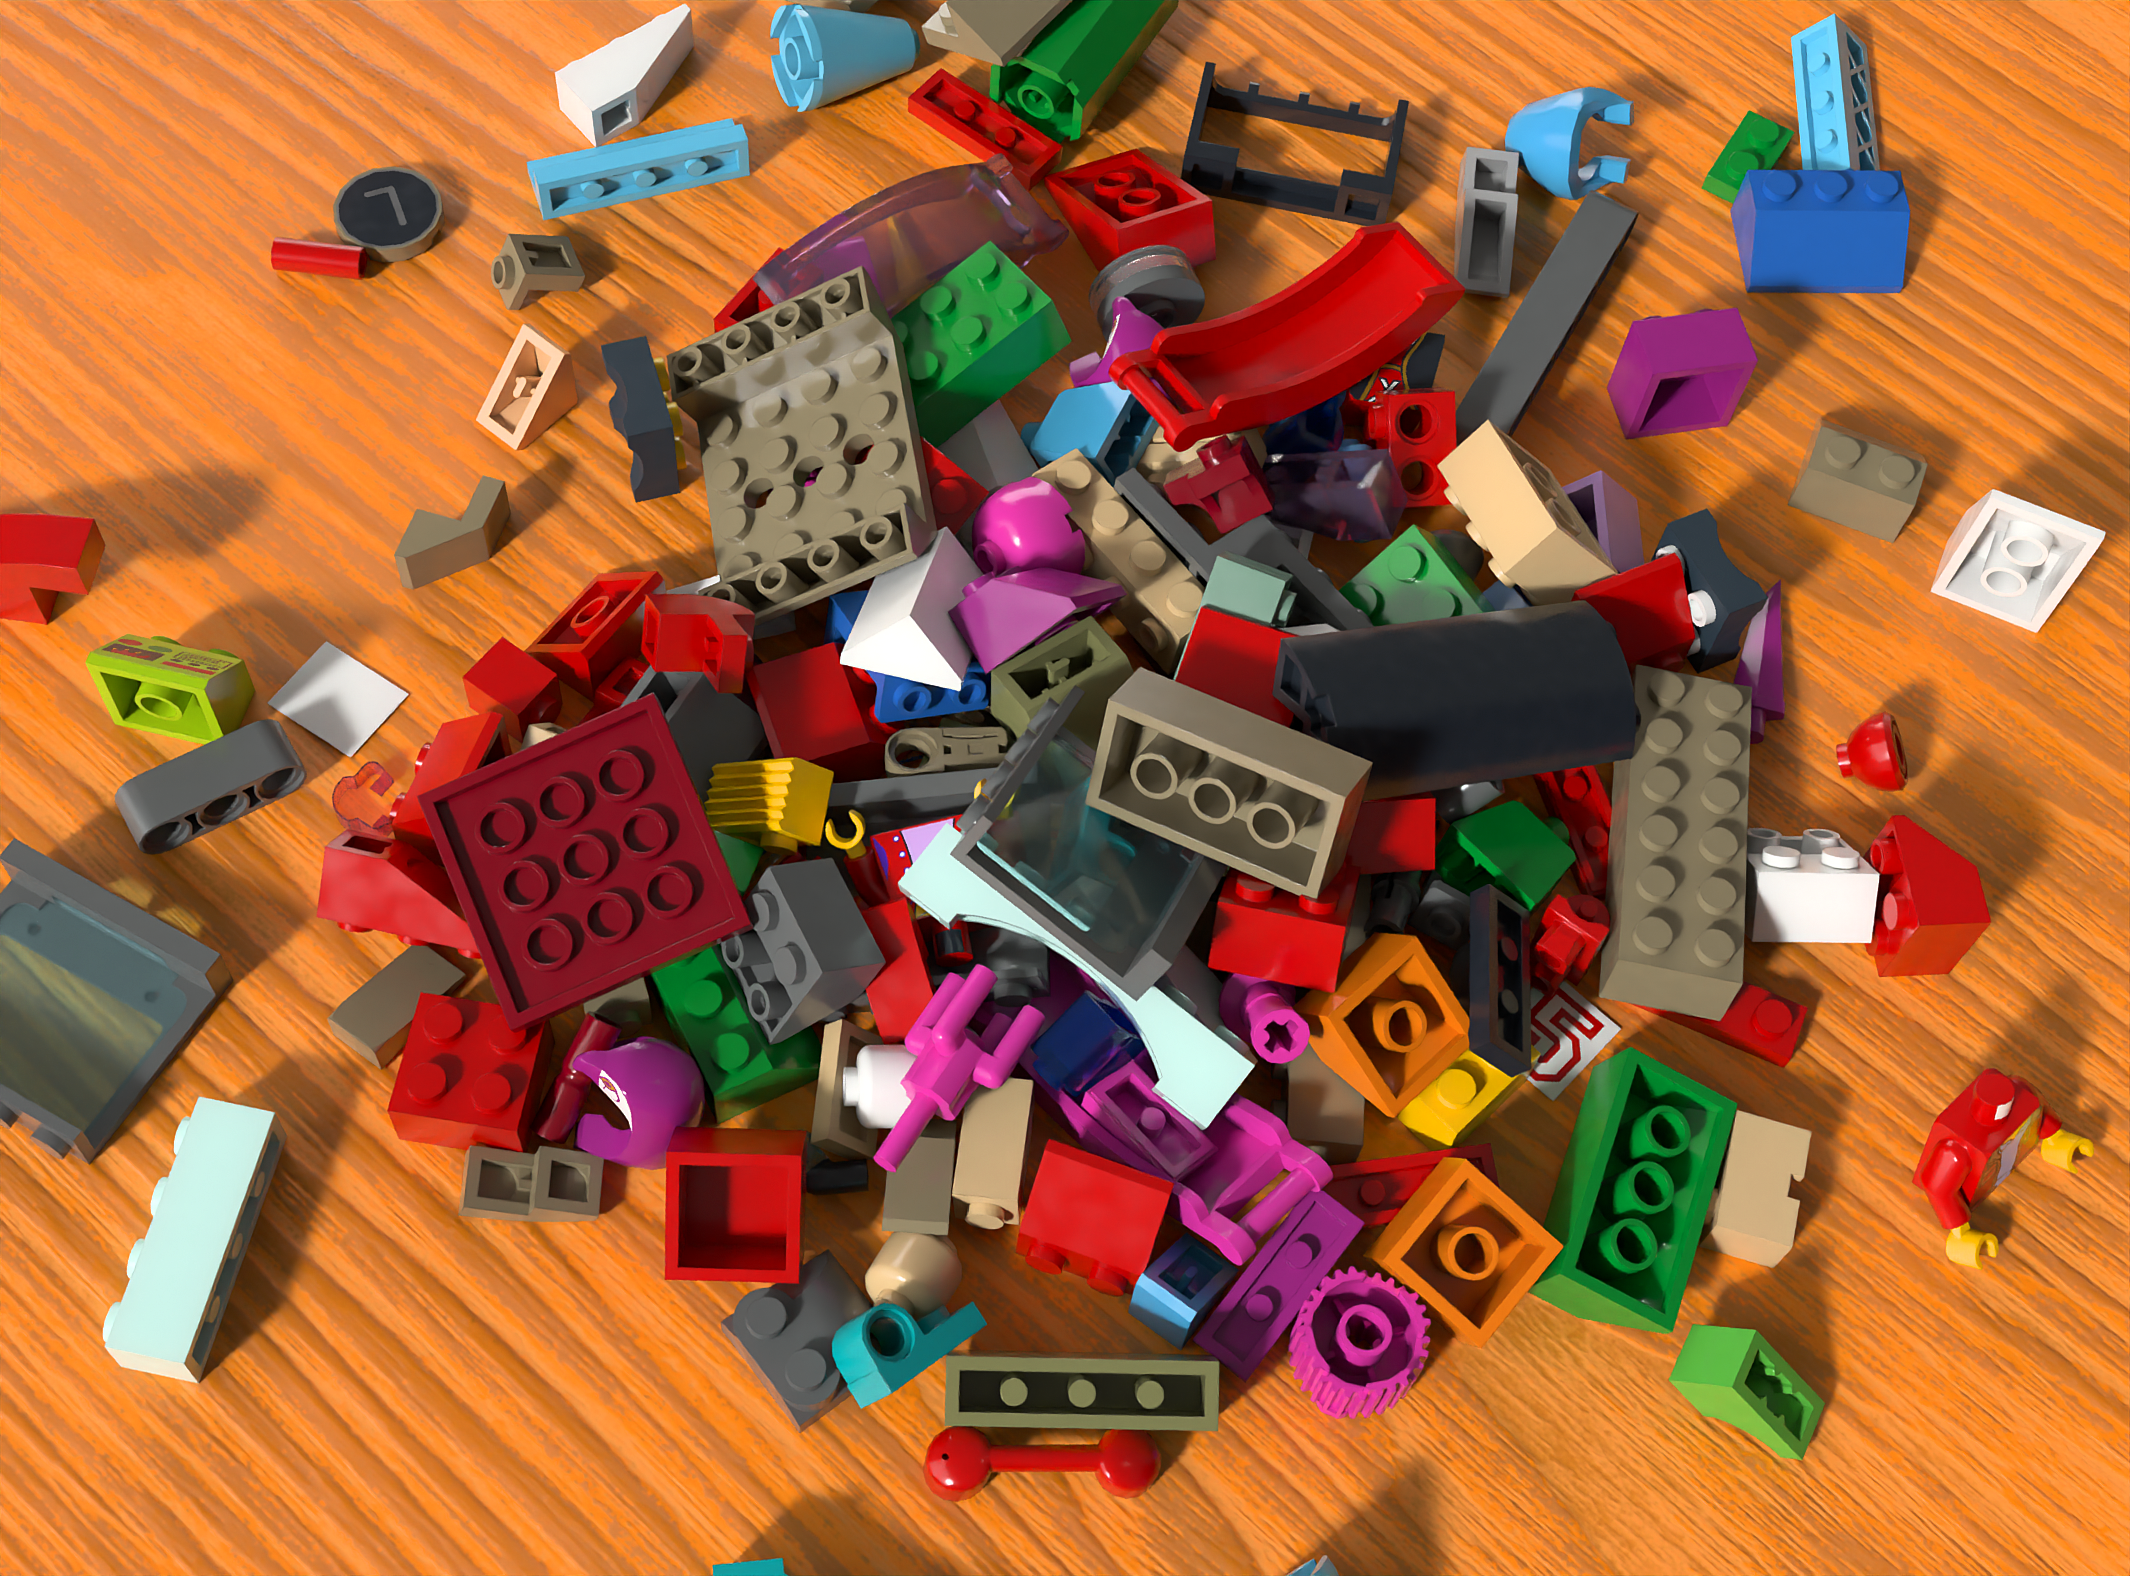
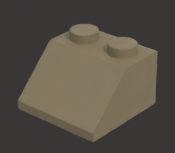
[1788,418,1928,543]

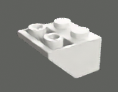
[1744,828,1880,943]

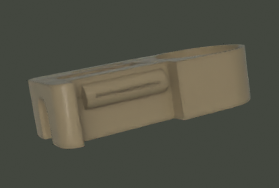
[885,727,1009,778]

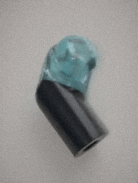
[806,1131,869,1196]

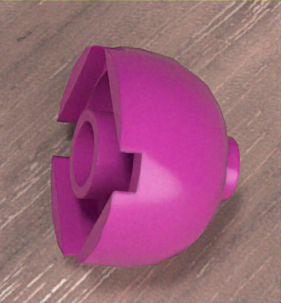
[971,477,1085,577]

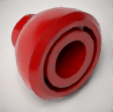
[1836,711,1908,792]

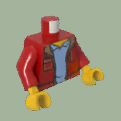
[1912,1068,2094,1270]

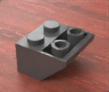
[620,665,769,812]
[720,858,886,1045]

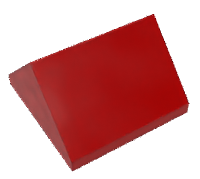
[524,571,666,703]

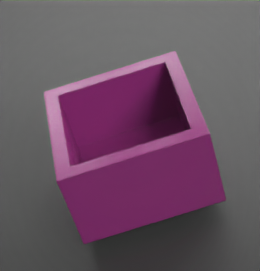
[1607,308,1758,440]

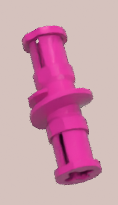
[1209,968,1310,1064]

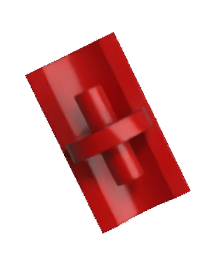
[1530,894,1610,998]

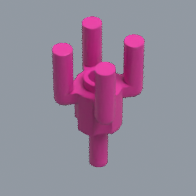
[874,964,1046,1172]

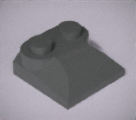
[721,1249,881,1433]

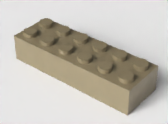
[1599,665,1752,1021]

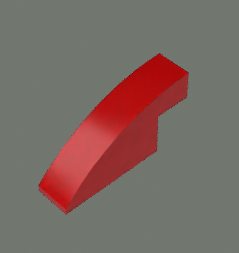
[0,513,106,625]

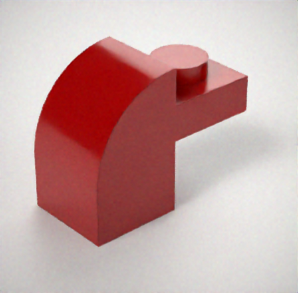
[641,594,755,693]

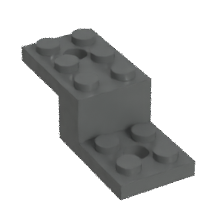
[1114,467,1373,631]

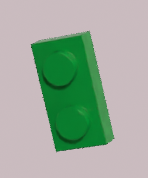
[1702,110,1795,204]

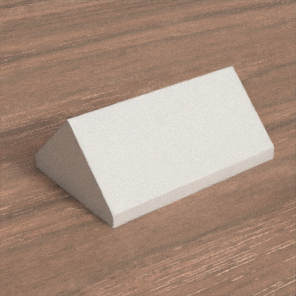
[840,526,984,691]

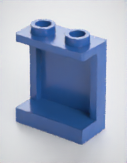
[823,590,991,723]

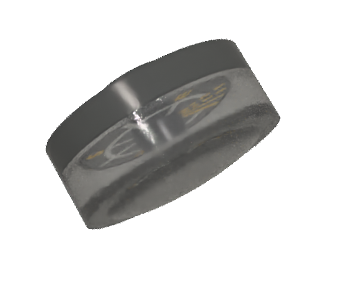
[1088,245,1205,342]

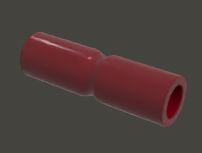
[530,1011,623,1144]

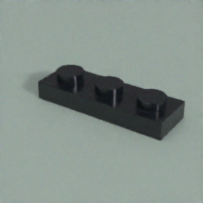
[1468,884,1532,1078]

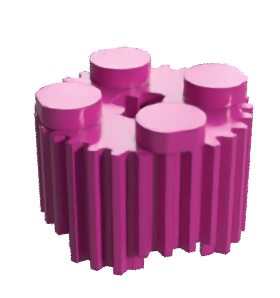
[1288,1266,1431,1419]

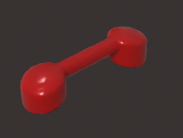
[923,1426,1161,1502]

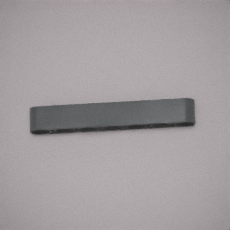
[1456,190,1639,448]

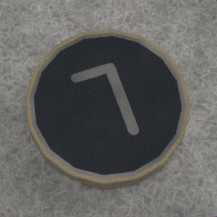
[333,166,445,263]

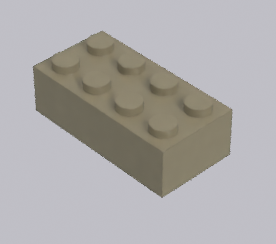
[1085,667,1373,899]

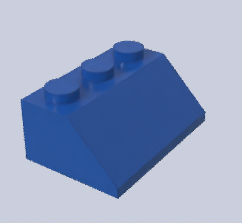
[1730,170,1910,293]

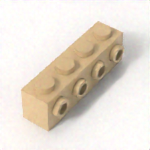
[1031,448,1205,675]

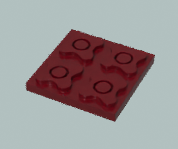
[417,693,754,1033]

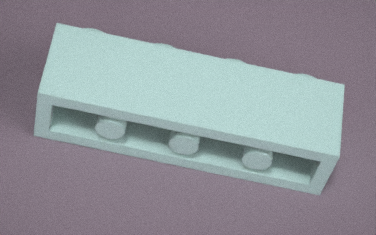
[103,1096,287,1384]

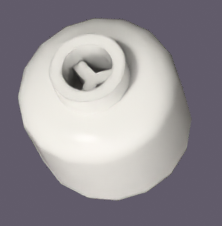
[843,1045,918,1129]

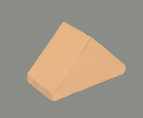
[476,324,578,451]

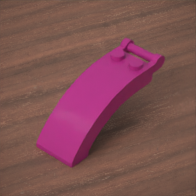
[968,949,1333,1265]

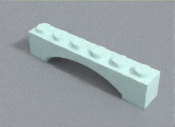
[898,823,1255,1130]

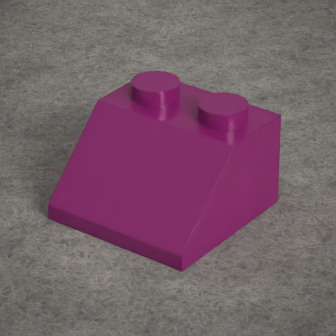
[948,566,1127,674]

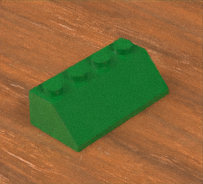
[645,944,822,1124]
[1528,1047,1738,1334]

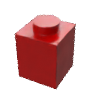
[462,637,563,743]

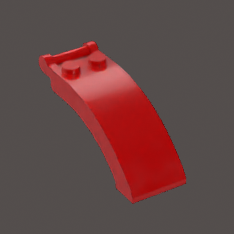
[1108,221,1466,452]

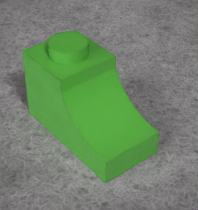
[1669,1324,1825,1460]

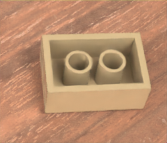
[1437,420,1619,606]

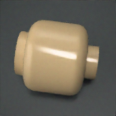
[865,1232,962,1321]

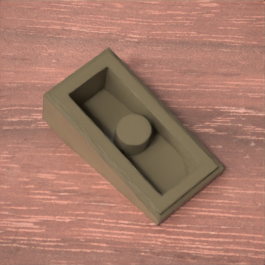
[327,945,467,1070]

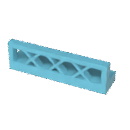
[1791,13,1880,171]
[526,118,750,220]

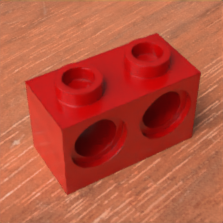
[1368,387,1456,509]

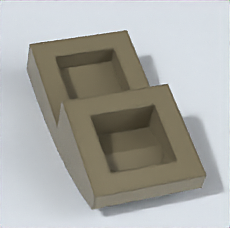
[458,1145,604,1222]

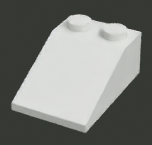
[1930,489,2106,633]

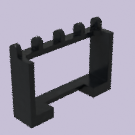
[1181,62,1409,226]

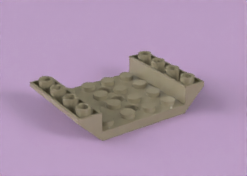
[666,266,938,627]

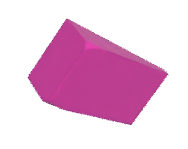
[1080,1058,1219,1182]

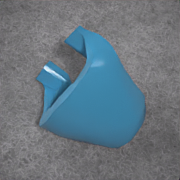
[1505,87,1634,200]

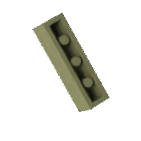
[945,1350,1219,1431]

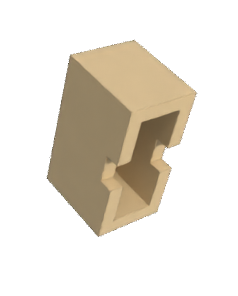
[1699,1110,1812,1268]

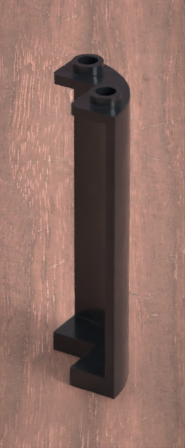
[1272,600,1641,802]

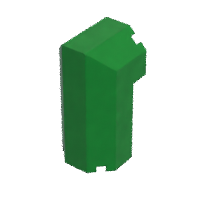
[989,0,1179,144]

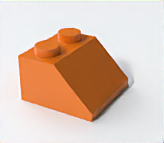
[1292,932,1470,1117]

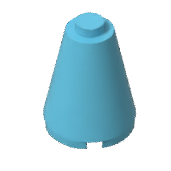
[770,4,920,112]

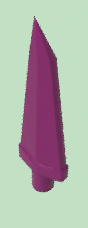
[1733,579,1786,744]

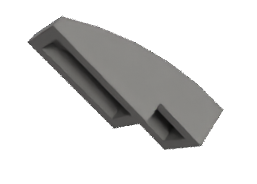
[1454,147,1519,298]

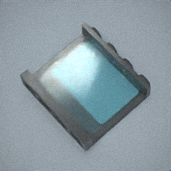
[950,685,1228,1002]
[0,838,233,1165]

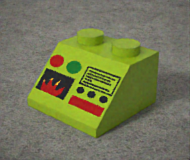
[85,634,255,745]

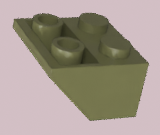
[991,616,1134,796]

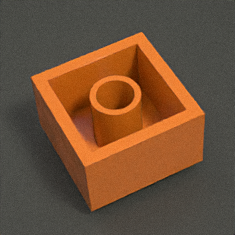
[1363,1157,1564,1349]

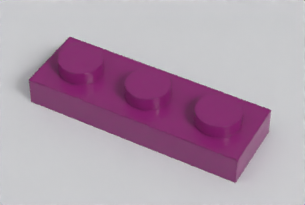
[1193,1190,1365,1383]

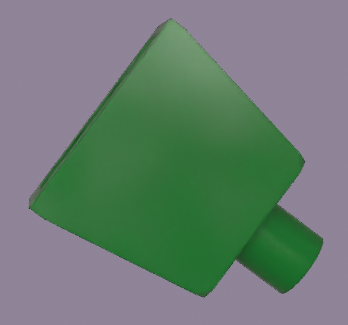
[1434,800,1576,918]

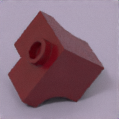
[1163,435,1275,534]

